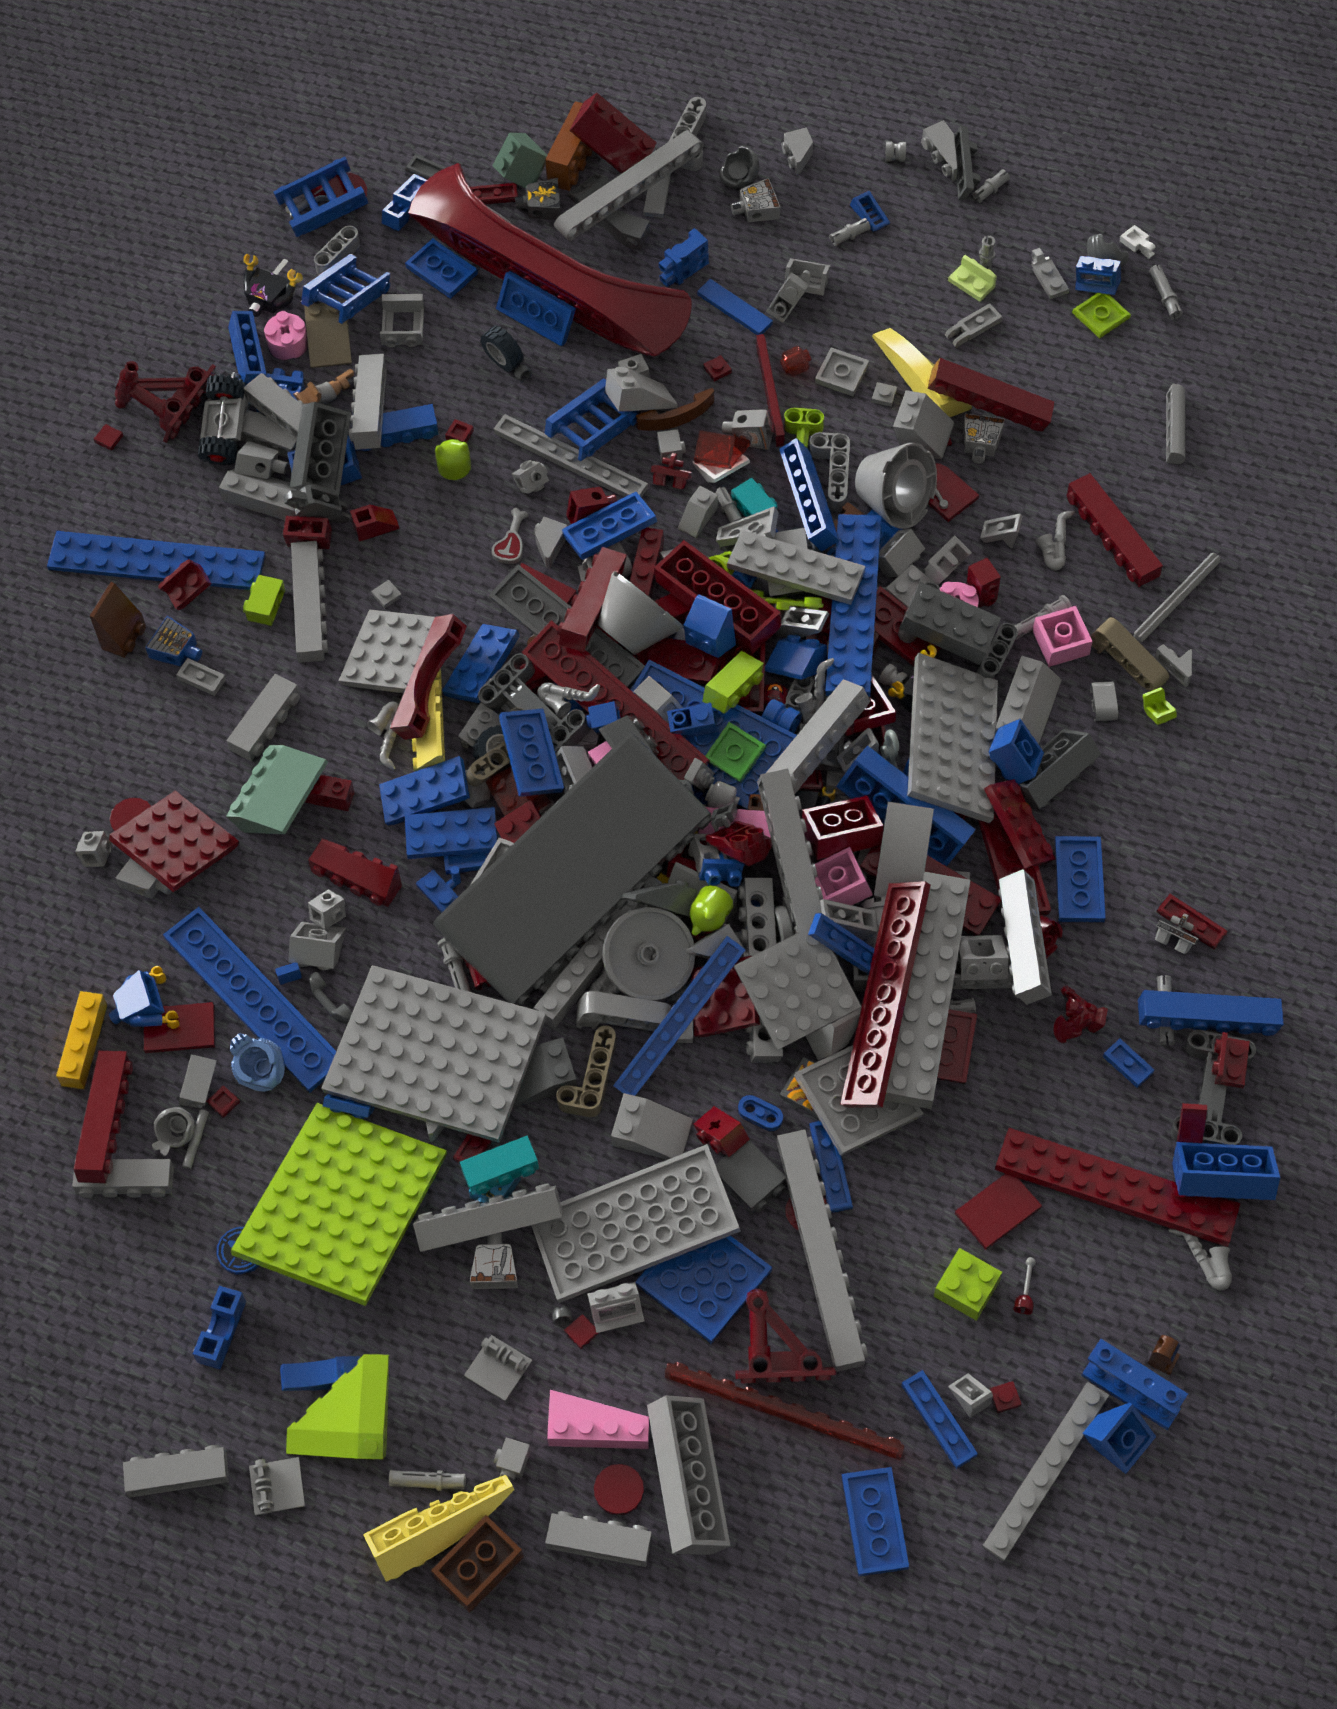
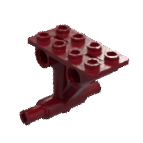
[115,361,216,443]
[735,1289,836,1383]

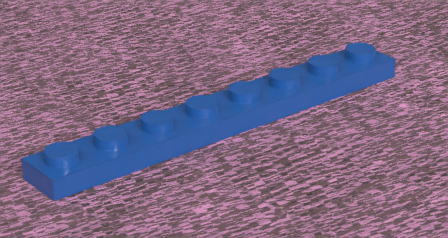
[613,936,746,1096]

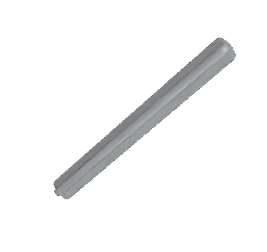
[1133,553,1221,642]

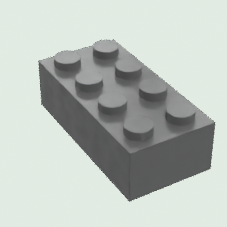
[899,582,1001,665]

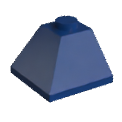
[1082,1403,1156,1474]

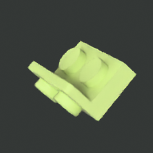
[948,255,997,302]

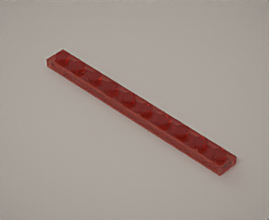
[665,1362,905,1461]

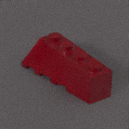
[308,838,402,907]

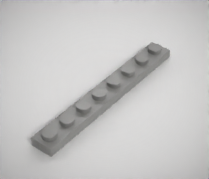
[494,414,648,497]
[982,1382,1109,1561]

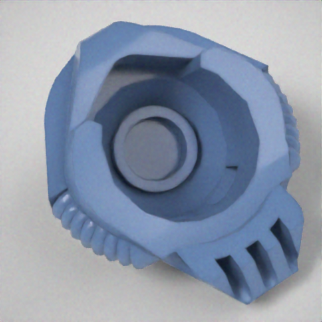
[230,1033,285,1091]

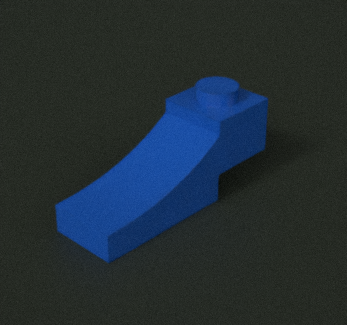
[381,174,427,231]
[280,1356,360,1391]

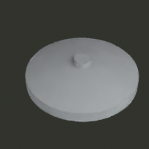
[603,907,695,1000]

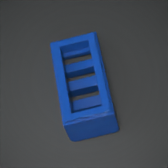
[850,191,890,232]

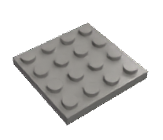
[339,610,435,693]
[734,927,861,1050]
[794,1045,923,1156]

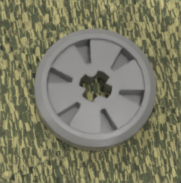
[774,905,794,944]

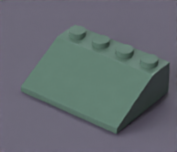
[226,745,328,834]

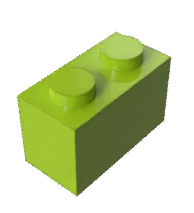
[243,575,285,626]

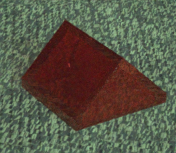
[694,430,751,469]

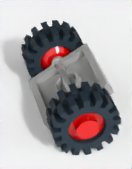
[198,374,245,465]

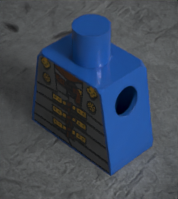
[145,616,202,667]

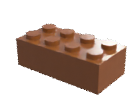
[545,101,593,191]

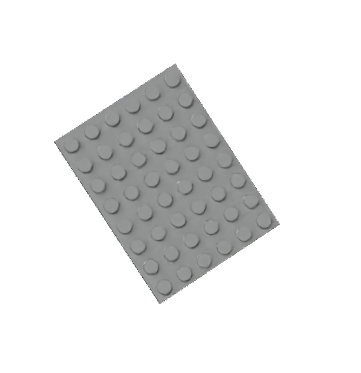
[321,965,547,1142]

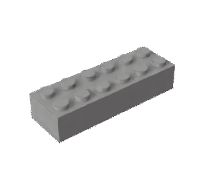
[647,1395,730,1555]

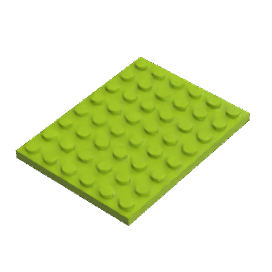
[231,1103,447,1306]

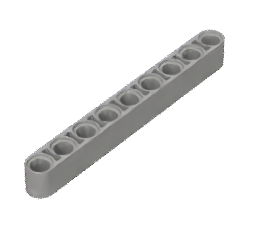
[554,130,704,241]

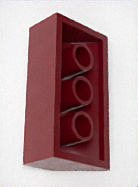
[569,93,657,174]

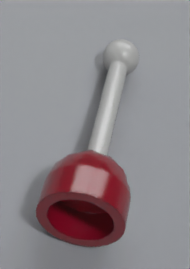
[1013,1257,1036,1315]

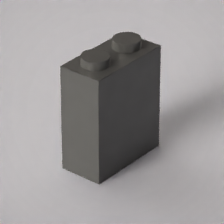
[716,1140,786,1215]

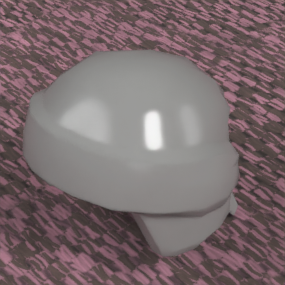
[152,1107,195,1156]

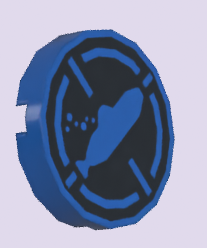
[217,1227,259,1275]

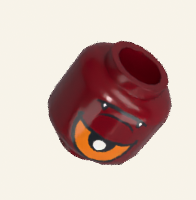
[764,683,789,710]

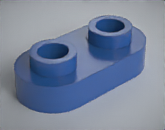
[738,1095,783,1131]

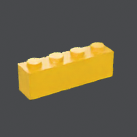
[56,991,107,1089]

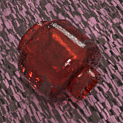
[780,346,812,376]

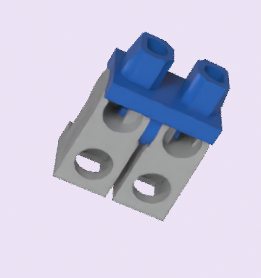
[688,834,744,886]

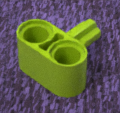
[784,408,824,448]

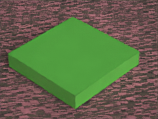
[705,722,766,783]

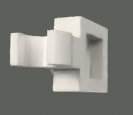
[1120,225,1156,259]

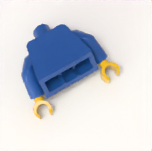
[109,966,179,1029]

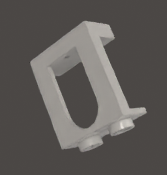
[380,294,425,347]
[958,935,1008,980]

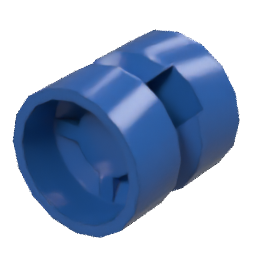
[762,699,802,733]

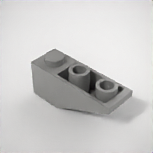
[921,120,957,182]

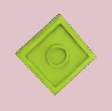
[1072,293,1131,339]

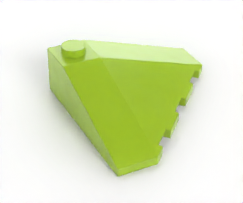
[286,1354,389,1459]

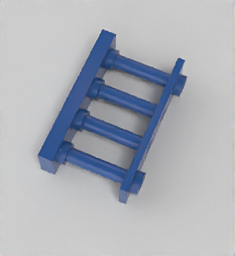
[273,157,368,237]
[301,254,390,324]
[545,378,640,461]
[1081,1339,1188,1430]

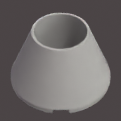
[855,443,937,529]
[597,571,683,655]

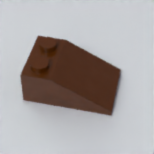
[90,582,146,658]

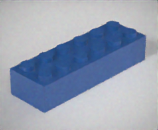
[836,745,976,867]

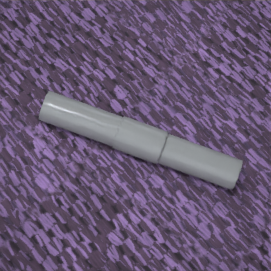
[182,1110,209,1169]

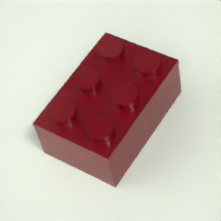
[802,796,883,860]

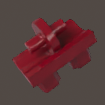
[651,453,692,489]

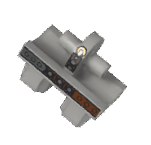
[1155,913,1199,954]

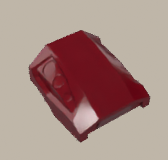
[705,821,772,866]

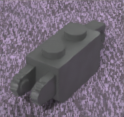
[283,485,350,524]

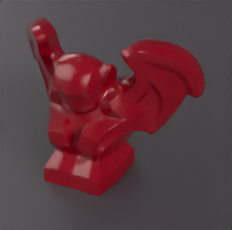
[1053,986,1108,1043]

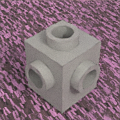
[512,460,549,494]
[75,831,112,867]
[308,889,346,930]

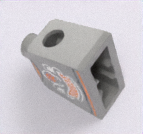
[722,410,773,450]

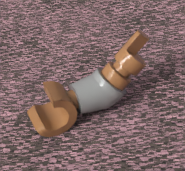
[293,369,354,404]

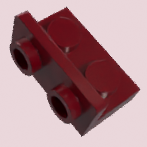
[158,559,212,610]
[1212,1032,1250,1088]

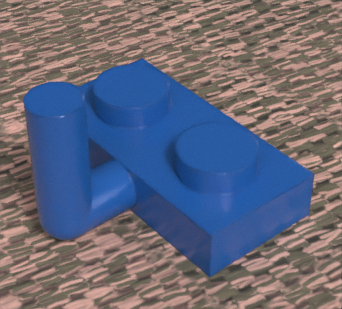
[416,866,461,913]

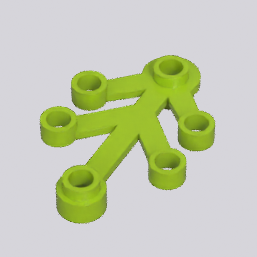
[750,589,824,610]

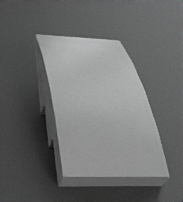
[874,802,934,898]

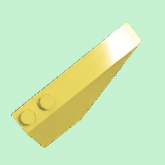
[872,328,972,417]
[412,669,445,771]
[363,1475,514,1582]

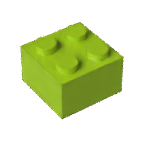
[934,1248,1002,1321]

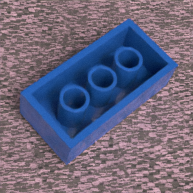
[1172,1142,1280,1200]

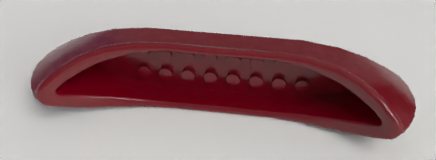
[409,163,692,356]

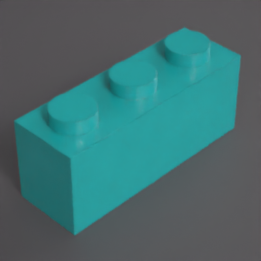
[460,1136,539,1195]

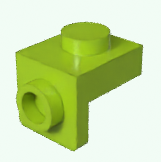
[1143,687,1177,725]

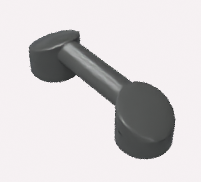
[309,972,352,1023]

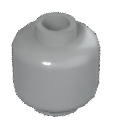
[705,781,740,808]

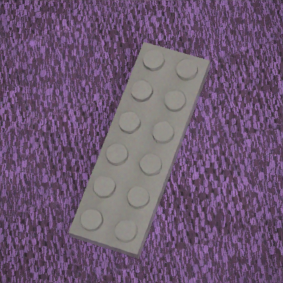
[727,530,865,605]

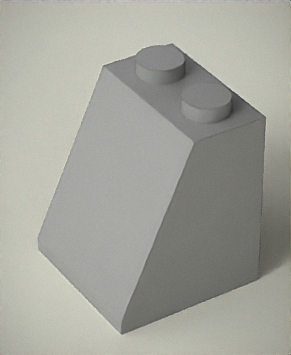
[893,390,954,460]

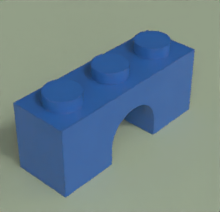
[193,1286,246,1369]

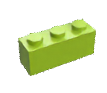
[702,651,764,714]

